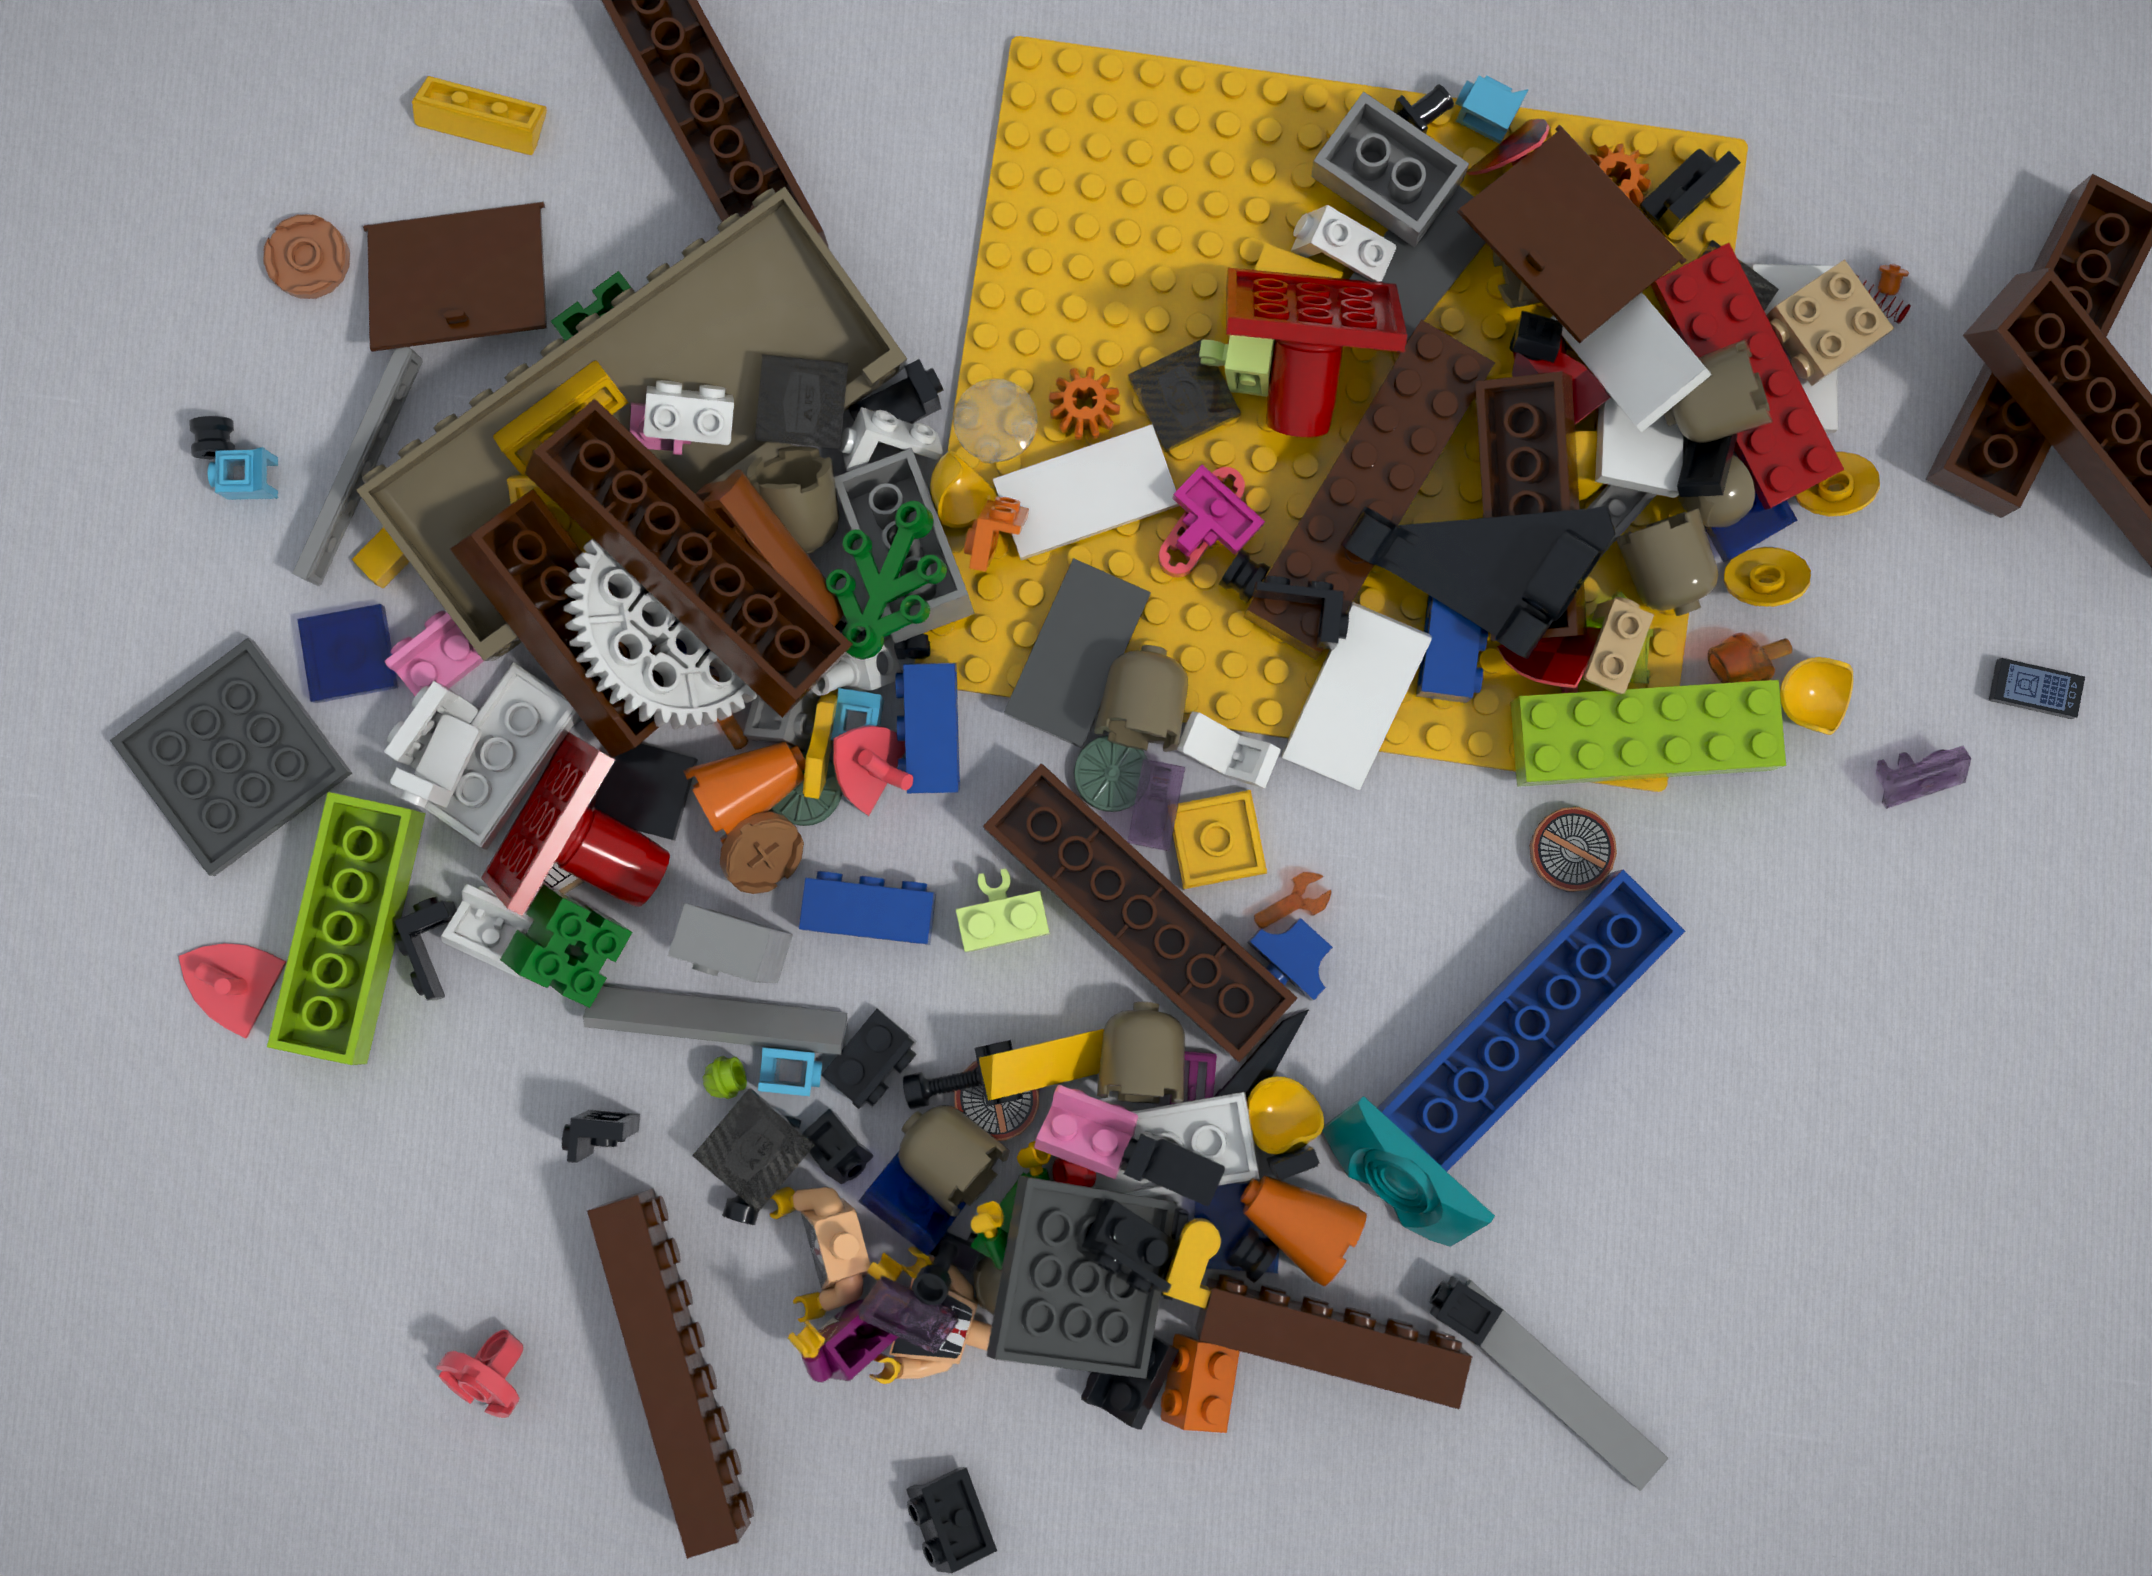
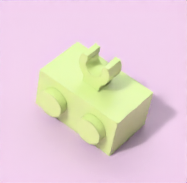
[1199,335,1275,397]
[956,868,1050,953]

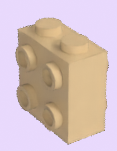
[1766,259,1894,386]

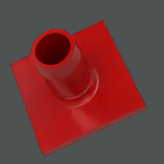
[1226,268,1407,437]
[481,732,670,916]

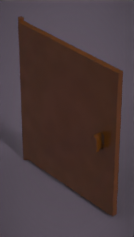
[1457,125,1687,344]
[363,202,547,352]

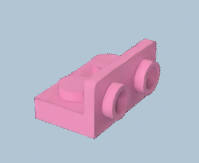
[384,611,484,696]
[1034,1085,1138,1179]

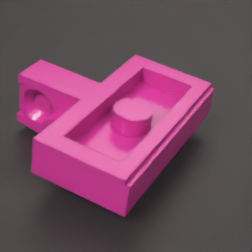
[1172,465,1265,557]

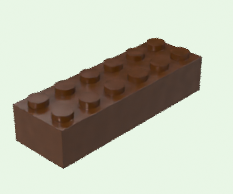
[1475,372,1587,641]
[450,489,664,758]
[1195,1274,1472,1410]

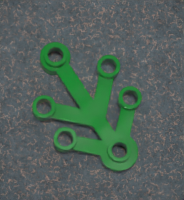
[826,501,947,659]

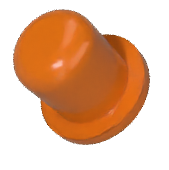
[1878,264,1909,295]

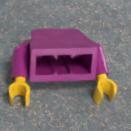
[788,1252,910,1383]

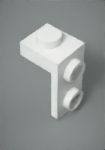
[1291,205,1396,282]
[839,407,943,471]
[1177,711,1281,789]
[390,714,482,808]

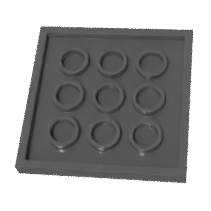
[110,638,352,876]
[986,1175,1176,1379]

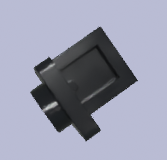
[849,359,944,424]
[1253,576,1349,650]
[394,897,457,1001]
[1121,1131,1225,1206]

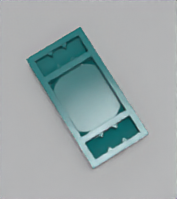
[1322,1096,1495,1247]

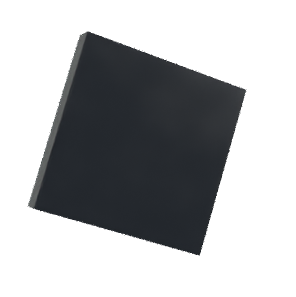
[594,743,698,841]

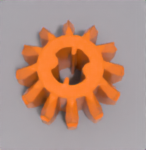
[1589,143,1651,207]
[1049,367,1120,440]

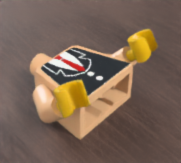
[765,1187,870,1322]
[869,1246,992,1384]

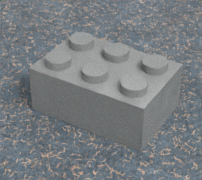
[1311,91,1469,248]

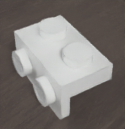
[643,380,734,445]
[384,681,479,770]
[441,884,534,978]

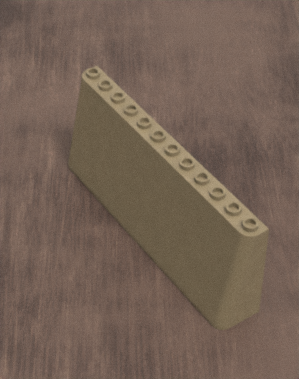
[356,187,907,661]

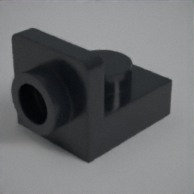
[1509,311,1563,363]
[800,1108,873,1184]
[1429,1276,1503,1347]

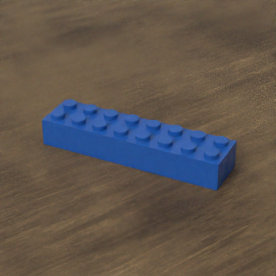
[1377,869,1685,1171]

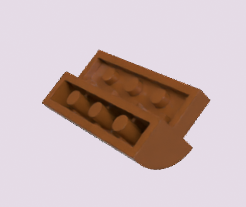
[695,469,844,627]

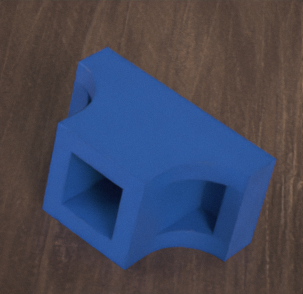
[1247,918,1333,1000]

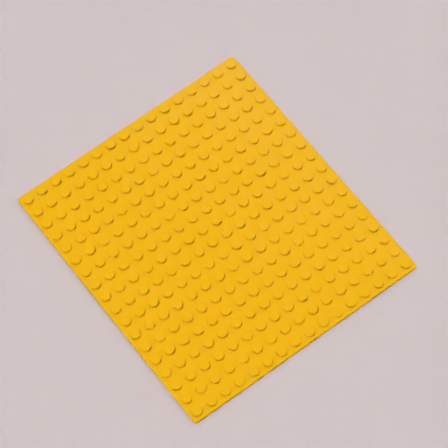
[915,36,1748,792]

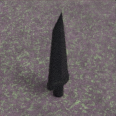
[1214,1009,1309,1100]

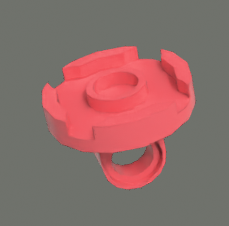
[436,1329,523,1418]

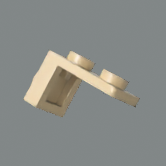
[1583,597,1654,694]

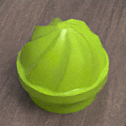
[702,1056,747,1099]

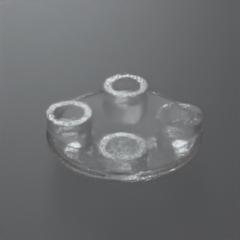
[953,379,1038,463]

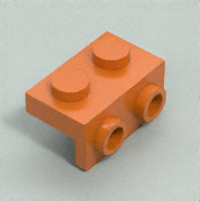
[964,497,1029,572]
[1161,1334,1240,1433]

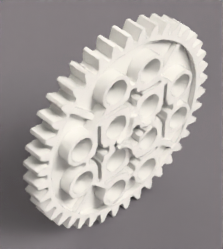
[564,539,757,729]

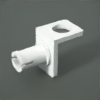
[811,638,901,696]

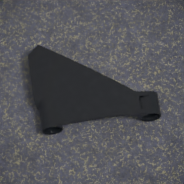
[1341,506,1616,659]

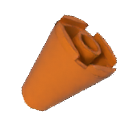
[684,742,806,844]
[1240,1175,1367,1287]

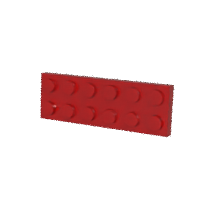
[1651,243,1844,510]

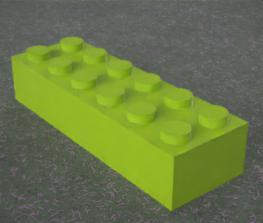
[1510,680,1786,787]
[267,792,426,1065]

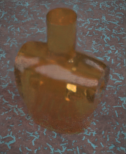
[1707,632,1792,683]

